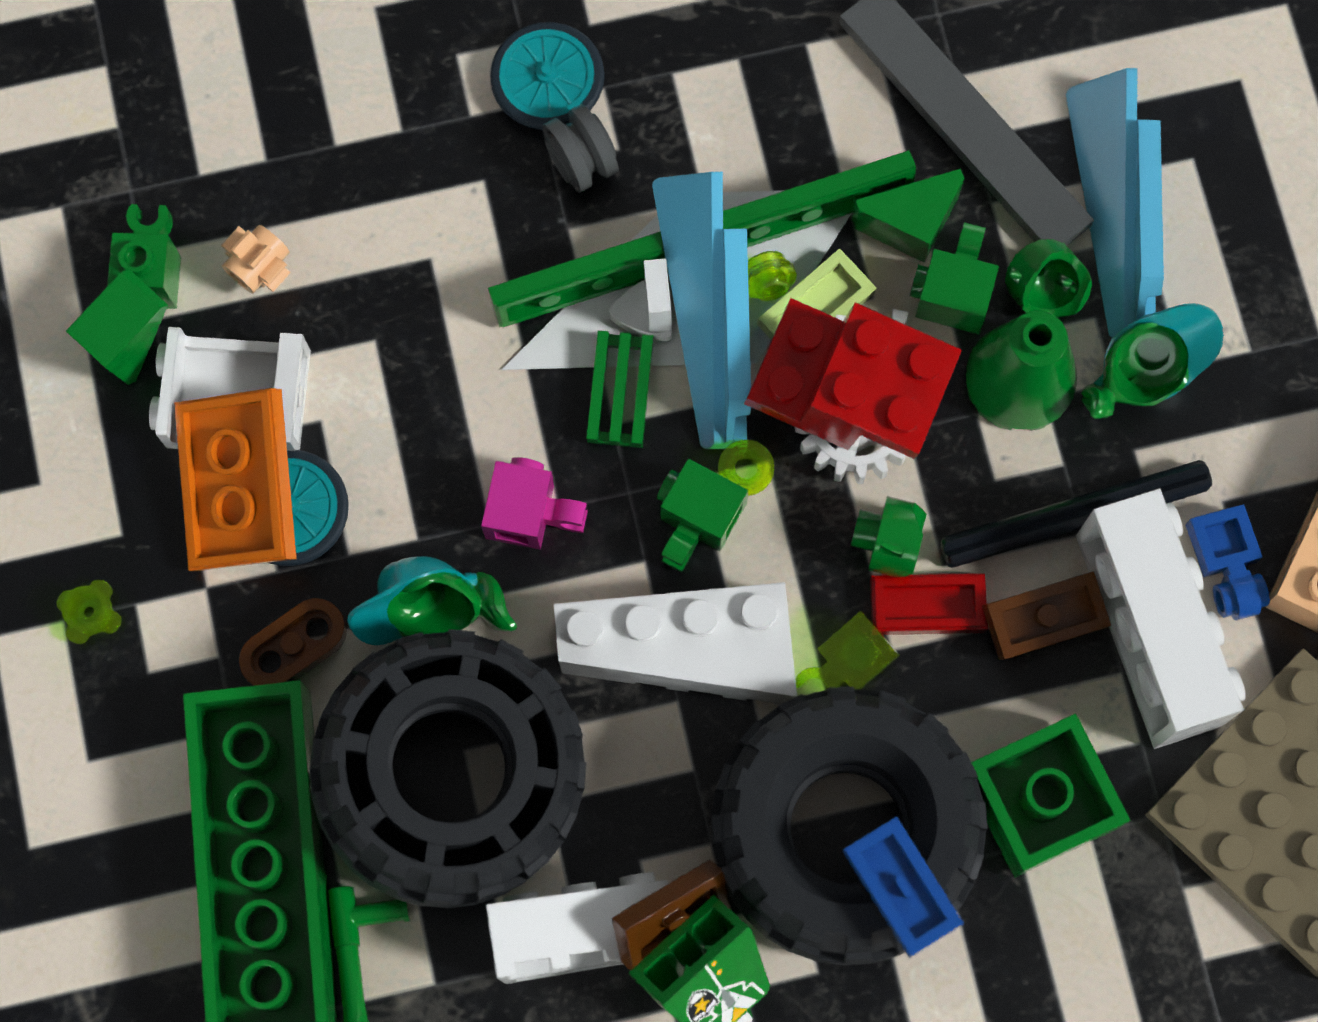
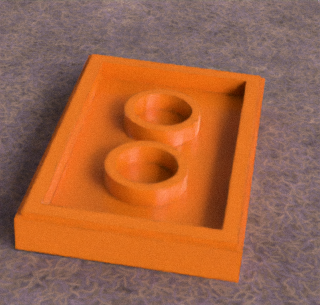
[174,388,297,571]

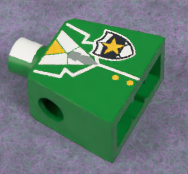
[628,895,770,1022]

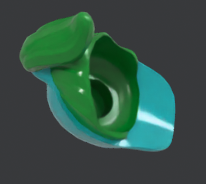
[1081,303,1224,419]
[347,556,517,646]

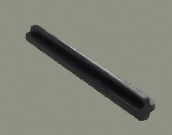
[940,460,1212,568]

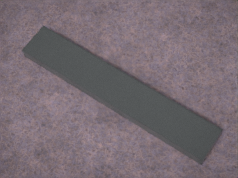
[839,0,1094,246]

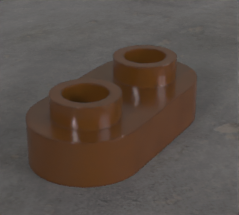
[239,598,347,686]

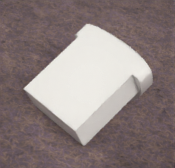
[609,259,672,341]

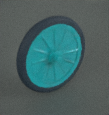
[490,22,604,130]
[270,450,349,566]

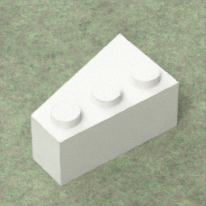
[486,872,668,984]

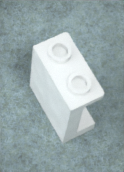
[149,327,311,451]

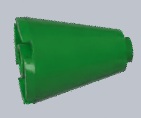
[966,311,1077,431]

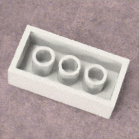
[1076,489,1246,749]

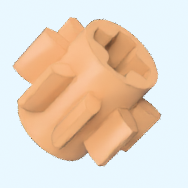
[221,225,291,294]

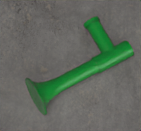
[328,886,410,1022]

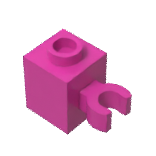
[481,457,588,550]

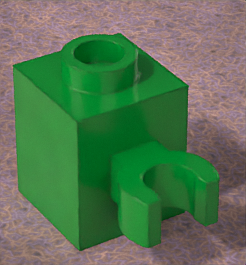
[107,204,181,309]
[909,222,999,334]
[656,458,748,573]

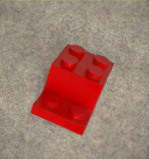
[744,298,962,459]

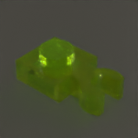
[796,611,900,690]

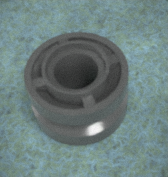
[542,103,619,193]

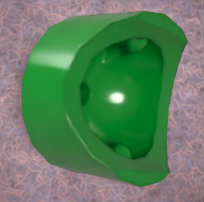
[1005,239,1092,317]
[851,496,927,578]

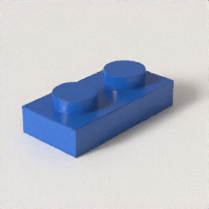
[843,817,964,958]

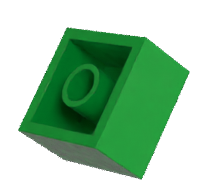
[971,713,1130,878]

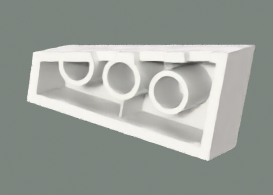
[554,582,797,705]

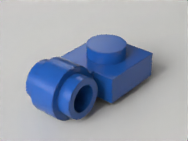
[1185,504,1270,620]

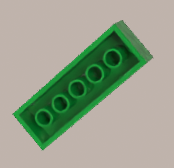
[183,680,338,1022]

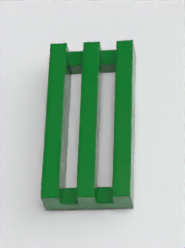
[586,330,654,448]

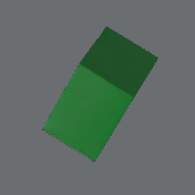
[852,168,964,263]
[66,269,168,385]

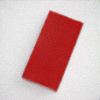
[870,573,988,635]

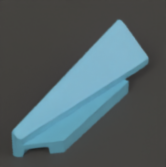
[1066,68,1164,338]
[652,172,751,449]

